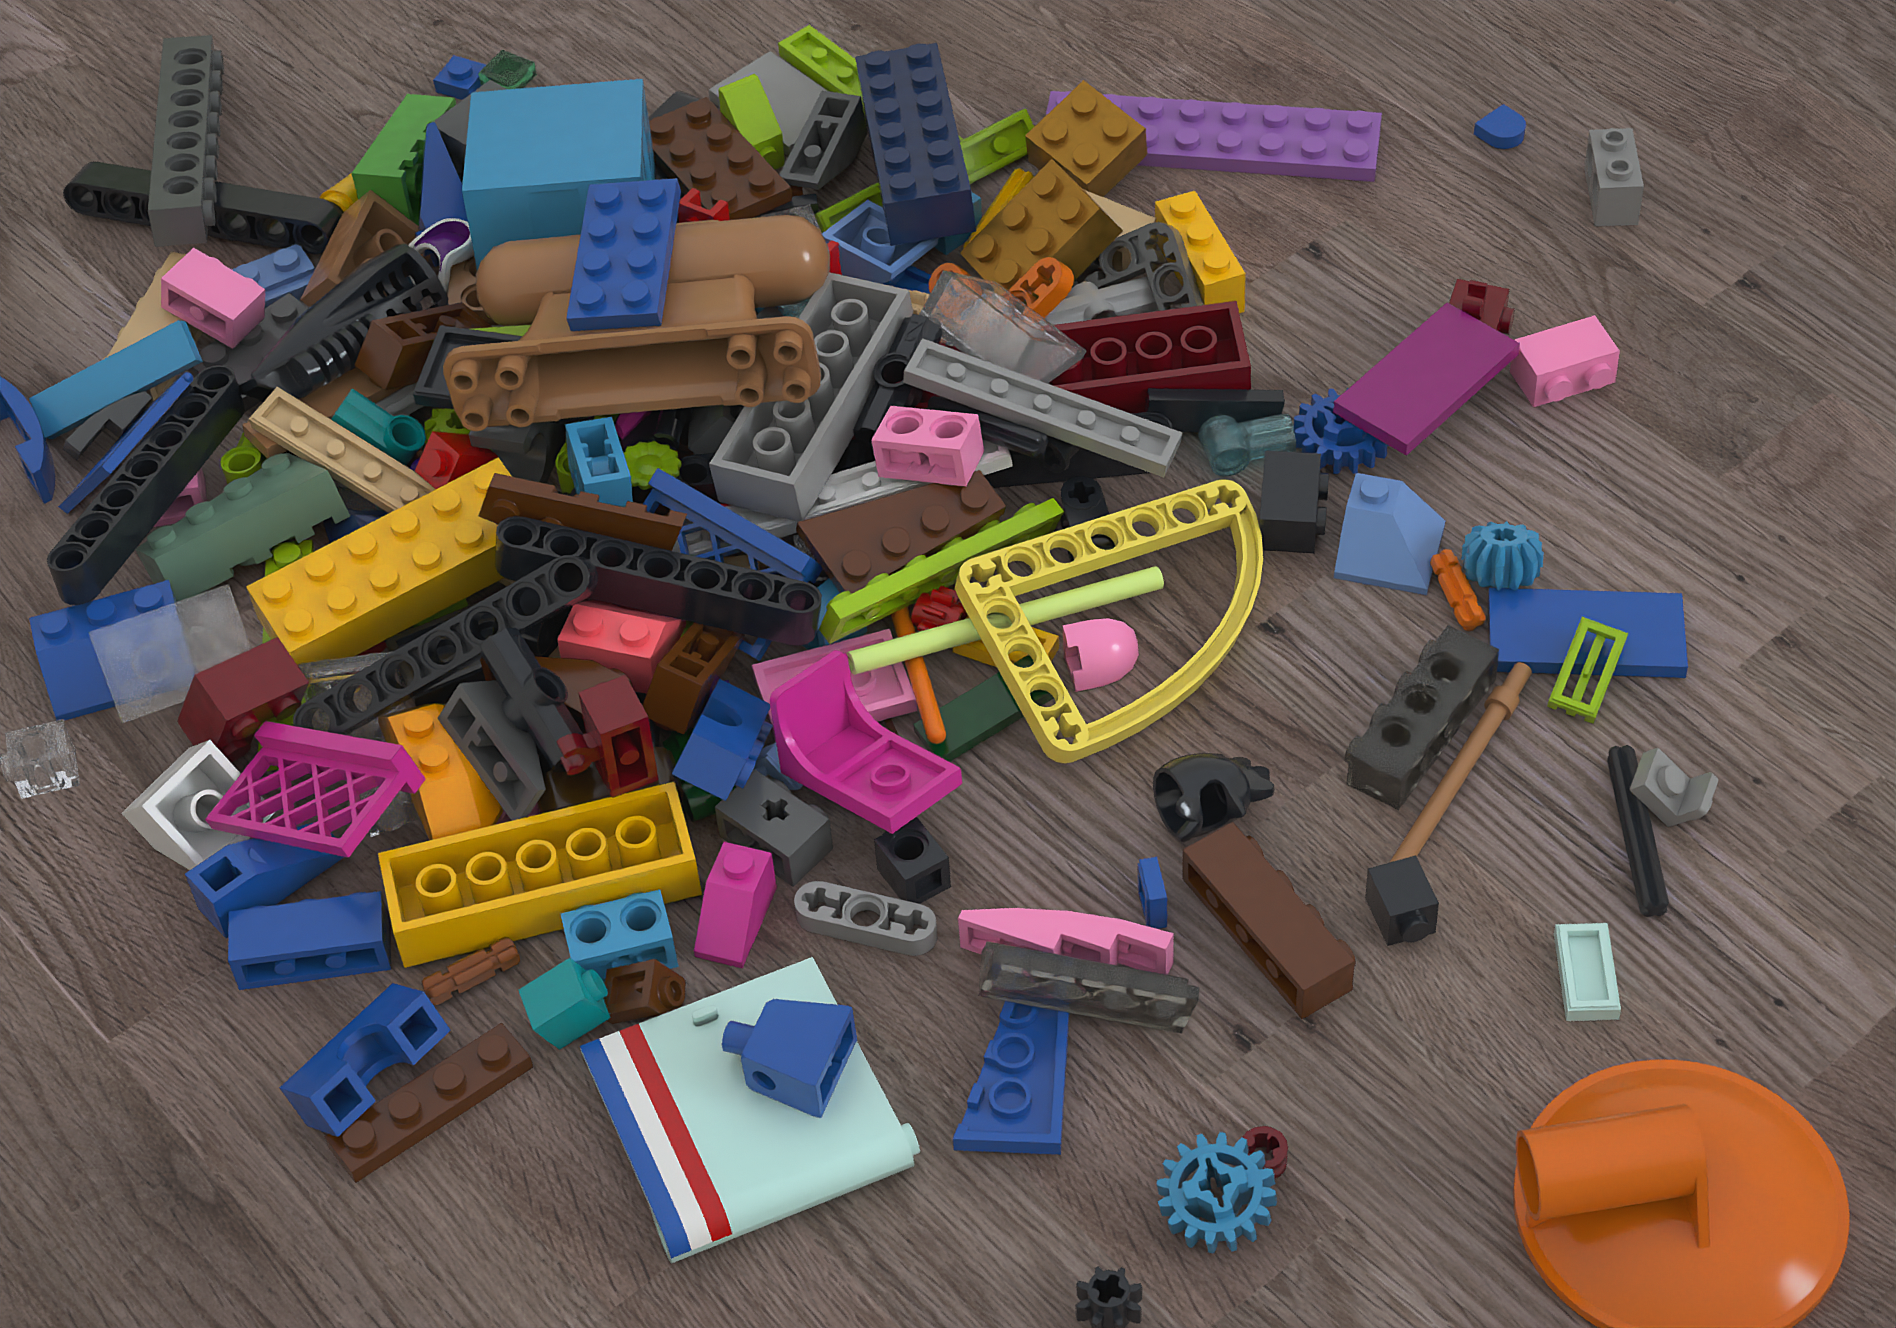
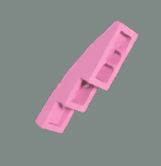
[958,908,1174,979]

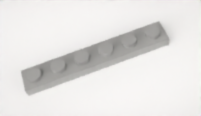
[903,338,1182,478]

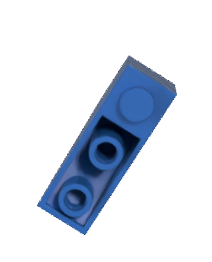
[185,822,344,939]

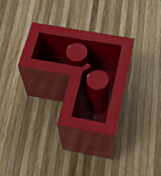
[177,637,309,762]

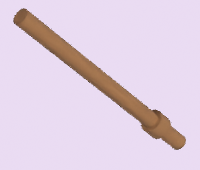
[1389,662,1532,863]

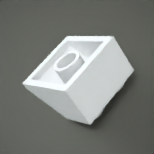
[122,740,275,870]

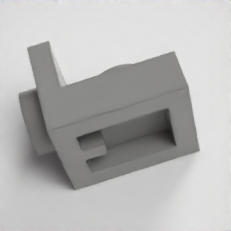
[1630,748,1719,827]

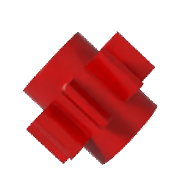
[911,586,968,631]

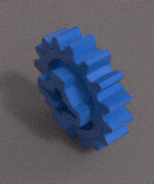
[1293,388,1389,474]

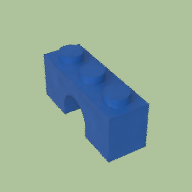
[672,679,773,801]
[279,983,451,1137]

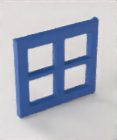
[58,372,193,514]

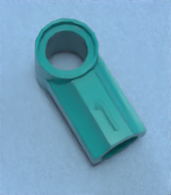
[331,388,426,466]

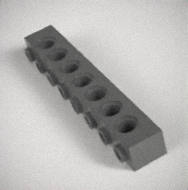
[148,35,224,247]

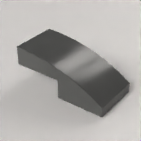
[63,391,152,460]

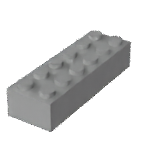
[709,272,913,522]

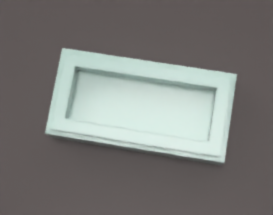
[1554,923,1621,1021]

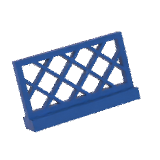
[643,468,823,661]

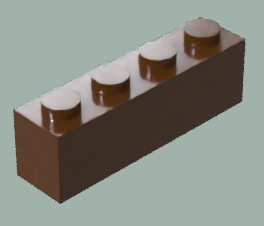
[1182,822,1356,1019]

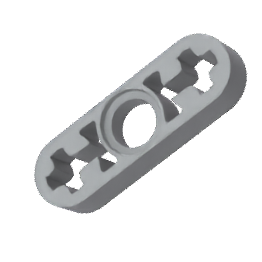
[794,881,938,956]

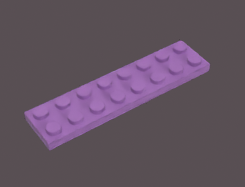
[1046,91,1382,182]

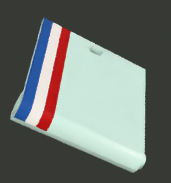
[580,957,920,1264]

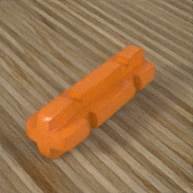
[1430,549,1486,631]

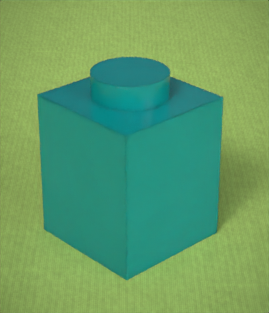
[518,958,611,1050]

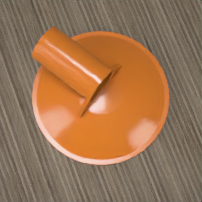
[1513,1059,1849,1328]

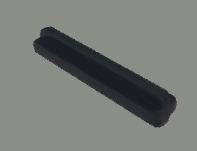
[926,396,1048,458]

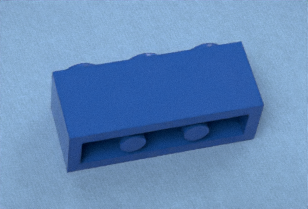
[228,891,392,990]

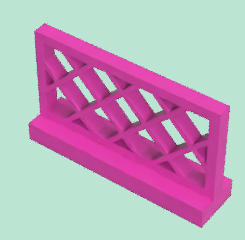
[205,721,426,858]

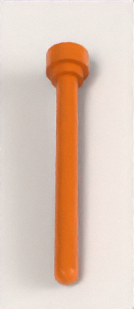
[890,606,946,744]

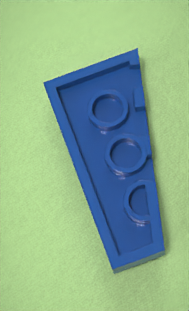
[953,962,1072,1155]

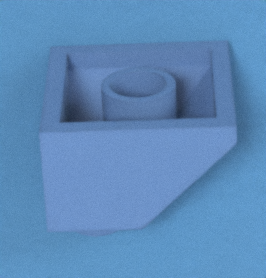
[822,200,939,284]
[1334,473,1445,595]

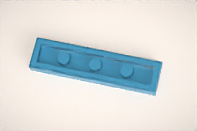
[29,320,203,440]

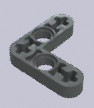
[1072,222,1204,311]

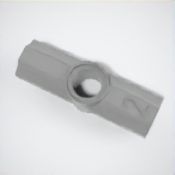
[1024,276,1157,327]

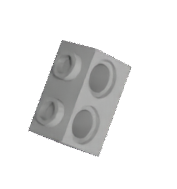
[1584,128,1644,226]

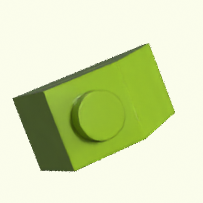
[718,73,785,170]

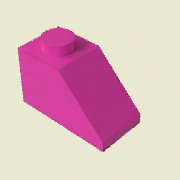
[694,842,777,969]

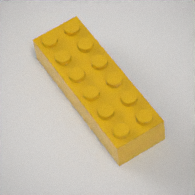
[246,457,511,680]
[378,782,702,968]

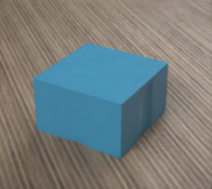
[462,79,655,270]

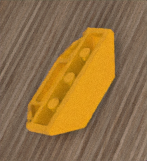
[378,704,504,841]

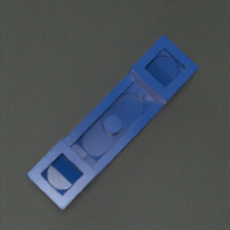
[0,377,55,504]

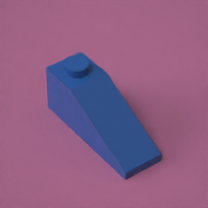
[415,122,468,267]

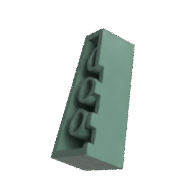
[135,452,350,605]

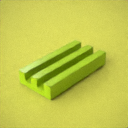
[1547,617,1628,724]

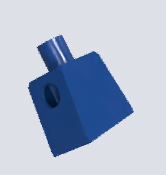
[722,999,857,1118]

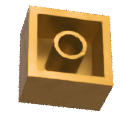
[1025,80,1148,197]

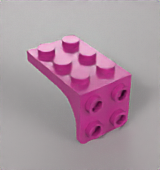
[770,650,963,834]

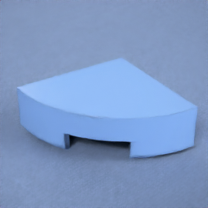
[752,743,803,790]

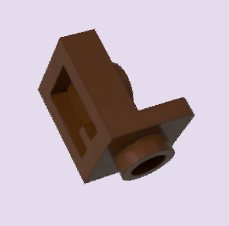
[603,959,686,1024]

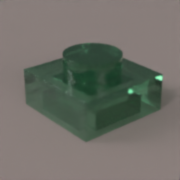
[478,50,537,90]

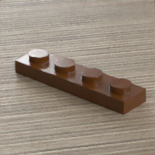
[324,1023,533,1183]

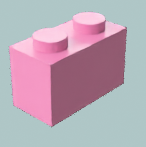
[161,248,265,349]
[1510,315,1620,407]

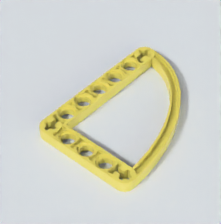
[955,479,1263,763]

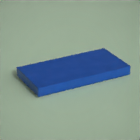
[1488,588,1688,678]

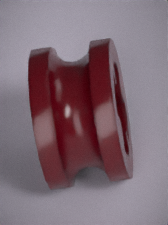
[1242,1126,1288,1179]

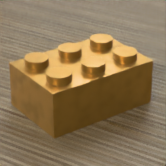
[960,159,1123,317]

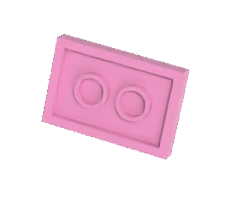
[751,629,918,742]

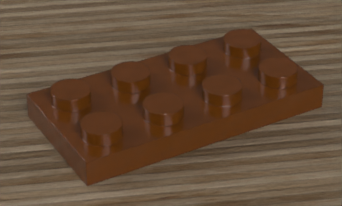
[649,97,792,220]

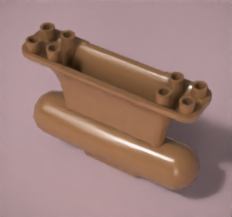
[443,215,830,431]

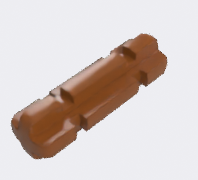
[421,937,520,1005]

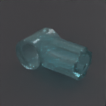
[1198,413,1296,477]

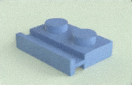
[232,244,315,308]

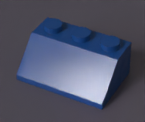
[29,580,196,722]

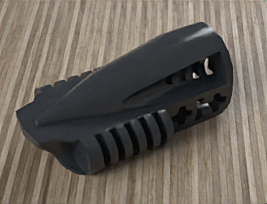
[238,244,449,402]

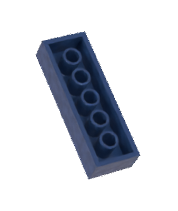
[855,43,976,246]

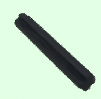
[1607,745,1669,917]

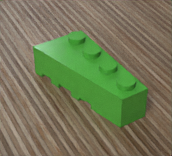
[352,94,456,226]

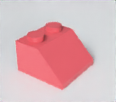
[557,600,686,694]

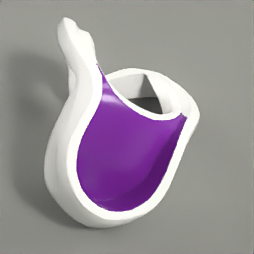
[408,218,474,303]

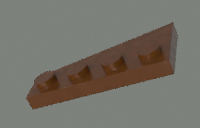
[478,473,687,551]

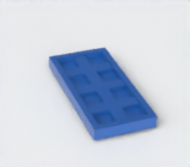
[566,178,681,331]

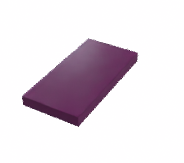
[1333,302,1520,456]

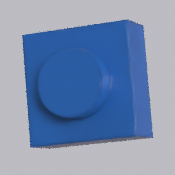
[433,56,491,100]

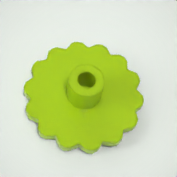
[624,441,681,490]

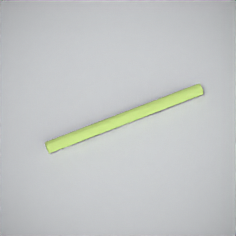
[847,566,1164,675]

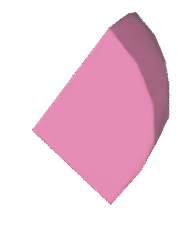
[1062,618,1139,692]

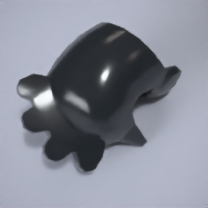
[1153,753,1275,843]

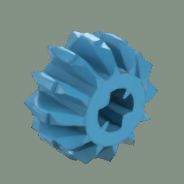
[1461,521,1544,591]

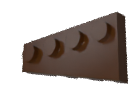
[796,470,1006,594]

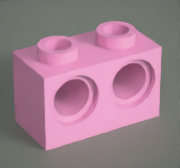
[871,406,984,486]

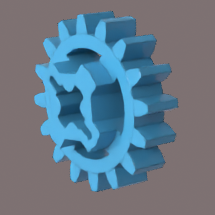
[1157,1132,1277,1253]

